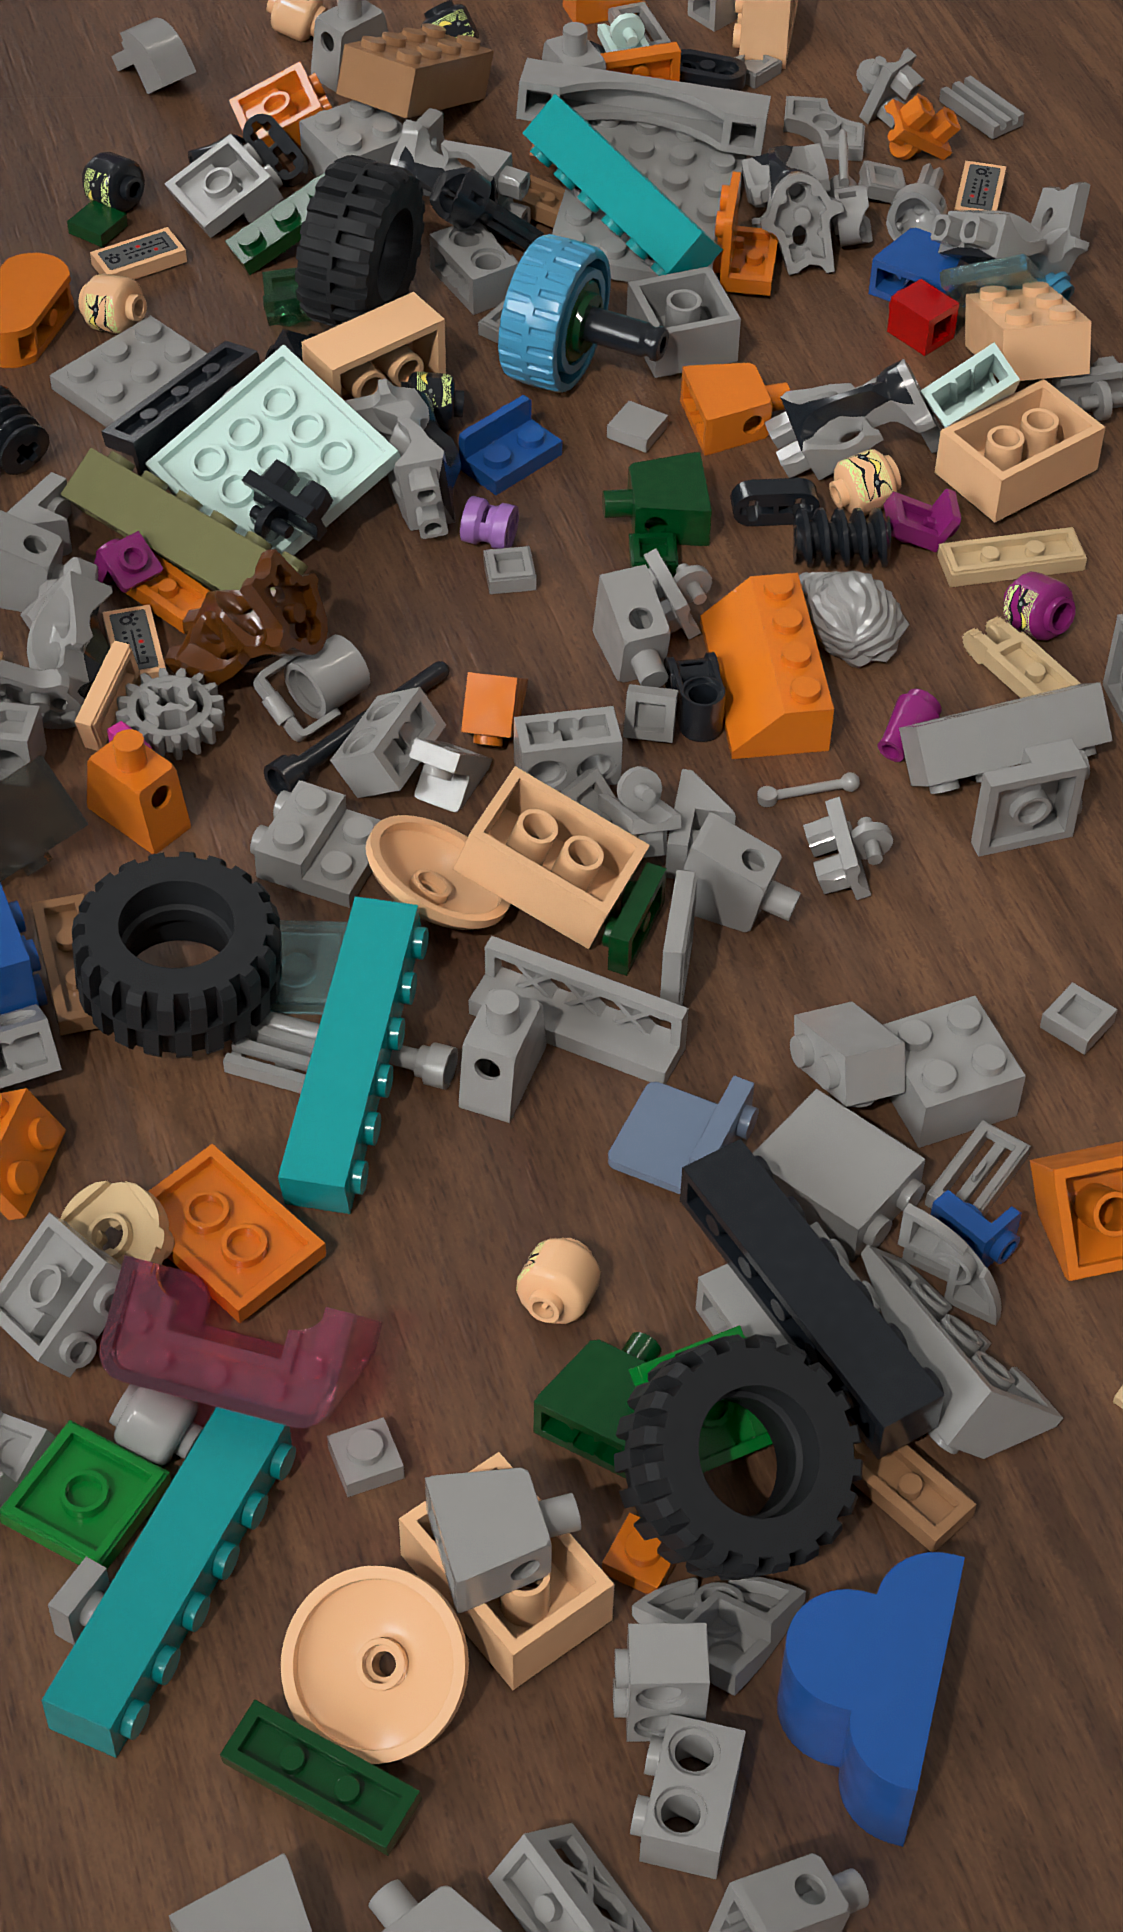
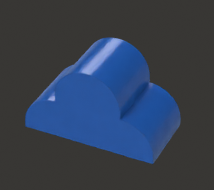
[777,1552,965,1847]

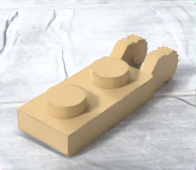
[962,616,1081,698]

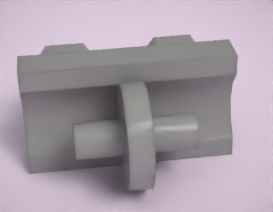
[856,48,925,129]
[1052,356,1123,421]
[644,549,712,640]
[599,766,681,858]
[803,796,893,900]

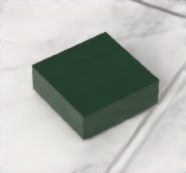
[67,200,128,247]
[628,533,679,577]

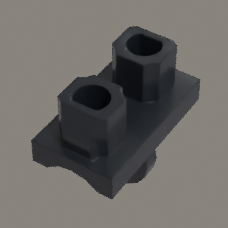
[242,459,333,542]

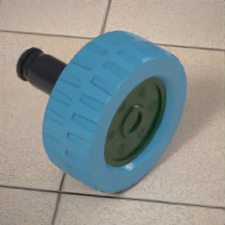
[498,234,669,392]

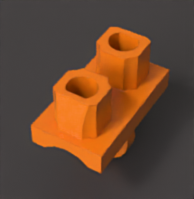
[884,93,961,160]

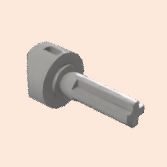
[886,163,948,241]
[752,185,873,247]

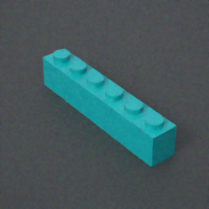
[522,94,723,276]
[278,896,429,1214]
[41,1393,296,1758]

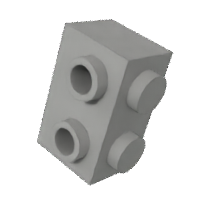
[790,1002,905,1107]

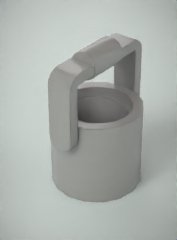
[253,634,370,742]

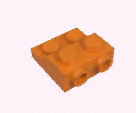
[229,62,332,149]

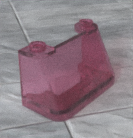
[99,1255,383,1428]

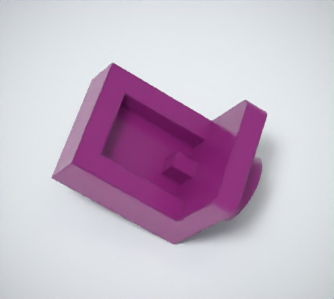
[883,488,961,552]
[93,531,163,593]

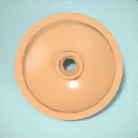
[366,815,511,930]
[281,1566,469,1764]

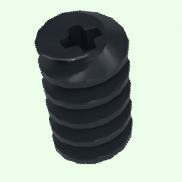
[0,385,50,475]
[793,508,891,568]

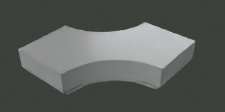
[783,96,865,161]

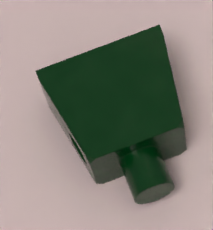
[602,452,712,546]
[533,1332,662,1479]

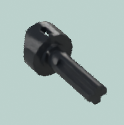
[429,167,544,251]

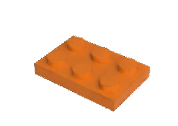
[148,1144,326,1323]

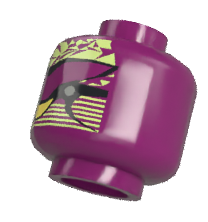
[1003,571,1076,641]

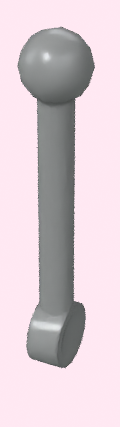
[757,772,860,807]

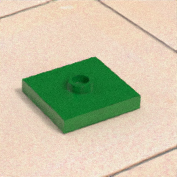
[0,1420,171,1570]

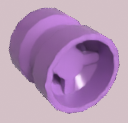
[460,496,519,549]

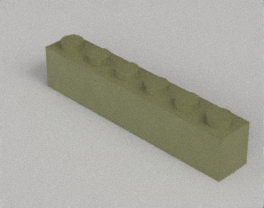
[61,448,308,612]

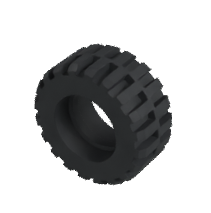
[295,155,425,327]
[72,851,282,1058]
[614,1334,863,1580]

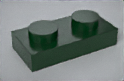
[602,862,667,976]

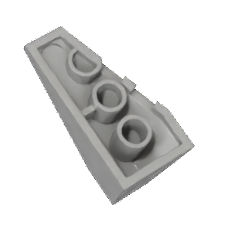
[861,1245,1063,1459]

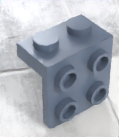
[608,1076,759,1194]

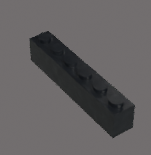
[680,1139,945,1460]

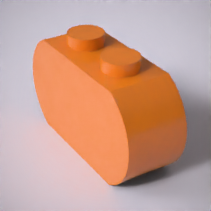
[0,253,75,368]

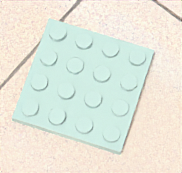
[145,344,401,556]

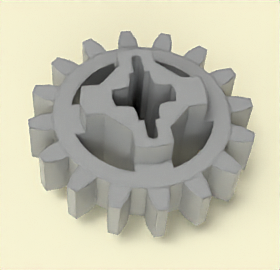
[116,668,225,760]

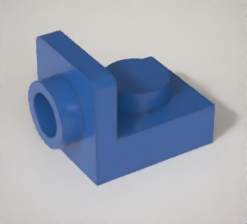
[930,1190,1022,1268]

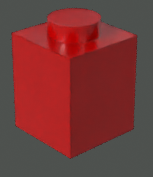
[887,279,959,356]

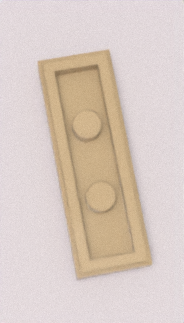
[937,527,1087,587]

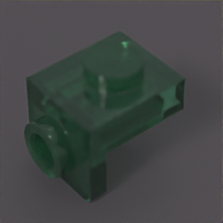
[262,268,312,326]

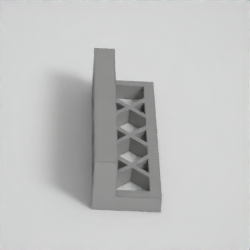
[468,936,689,1084]
[488,1823,653,1932]

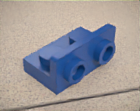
[459,395,563,495]

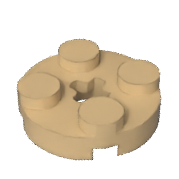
[60,1180,174,1293]

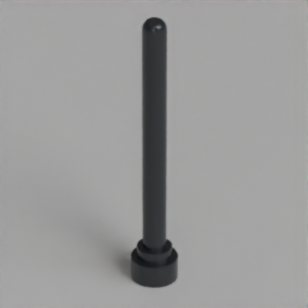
[264,661,450,796]

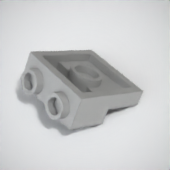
[165,134,284,238]
[971,738,1090,857]
[250,780,381,908]
[0,1212,138,1378]

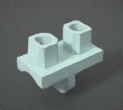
[597,13,650,53]

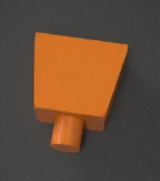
[680,363,790,456]
[87,729,191,854]

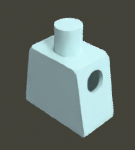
[921,342,1020,428]

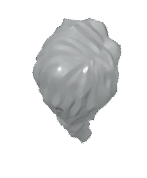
[799,571,909,669]

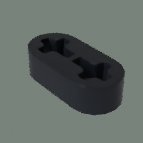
[243,113,308,187]
[730,478,820,527]

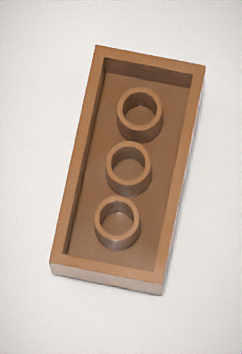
[336,23,494,119]

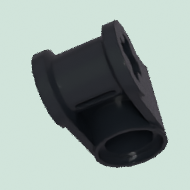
[664,652,725,742]

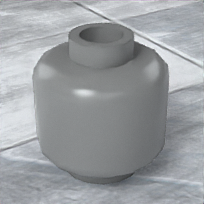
[109,1377,203,1467]

